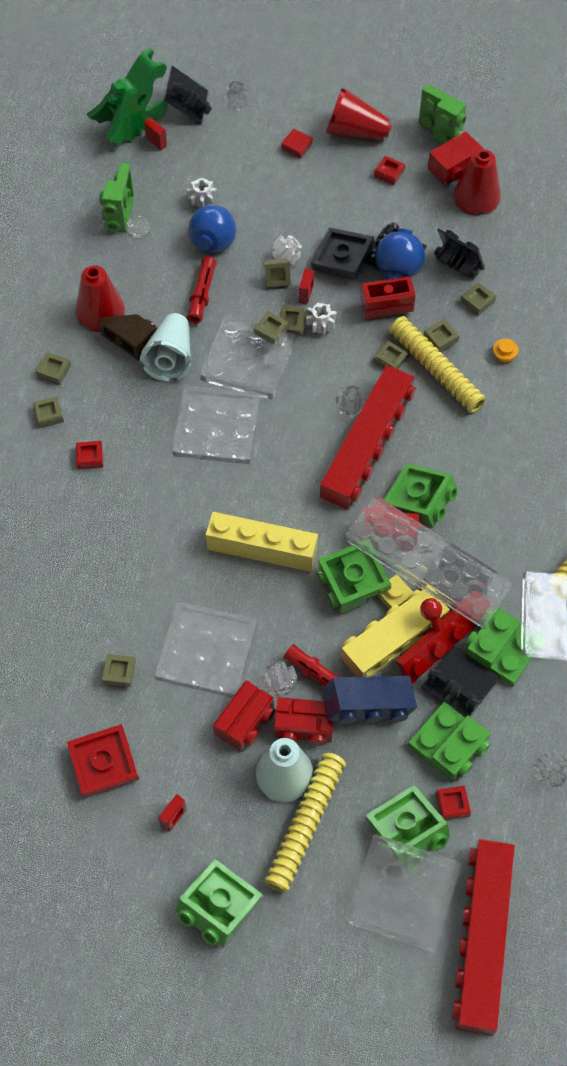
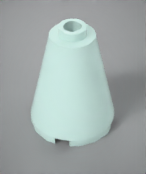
[140,313,191,382]
[256,738,314,803]

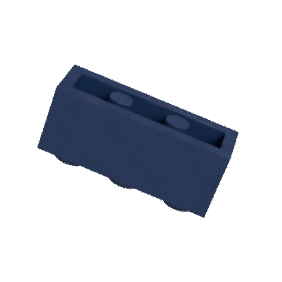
[322,676,417,724]

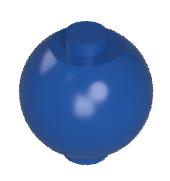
[188,205,237,254]
[375,228,425,280]

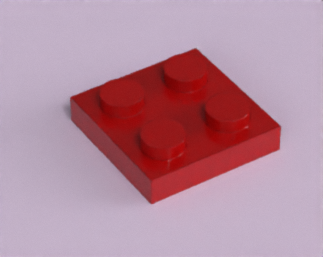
[67,724,139,798]

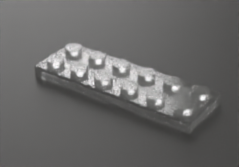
[344,494,515,629]

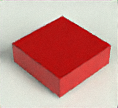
[144,118,167,150]
[281,128,313,158]
[374,156,405,185]
[299,268,314,304]
[76,440,104,469]
[436,786,471,820]
[158,794,187,832]

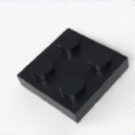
[311,227,375,279]

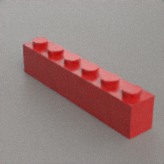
[320,365,416,510]
[452,839,515,1036]

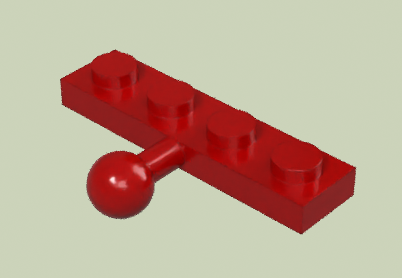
[396,591,488,684]

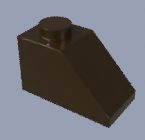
[99,314,157,361]

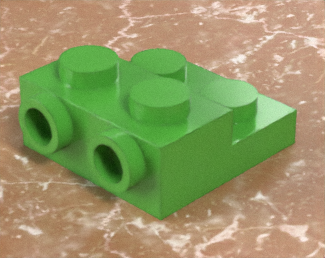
[418,84,467,144]
[99,163,135,232]
[382,463,458,528]
[316,539,391,614]
[465,607,543,687]
[408,701,491,782]
[366,785,450,868]
[175,859,263,948]

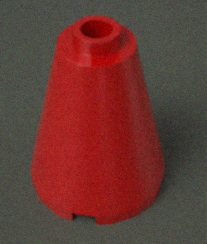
[325,88,392,141]
[454,149,501,215]
[75,266,125,332]

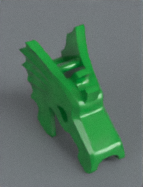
[87,48,168,146]

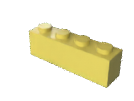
[206,512,318,572]
[341,586,450,677]

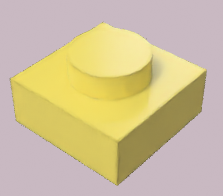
[377,574,413,609]

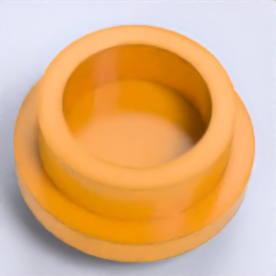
[493,339,519,363]

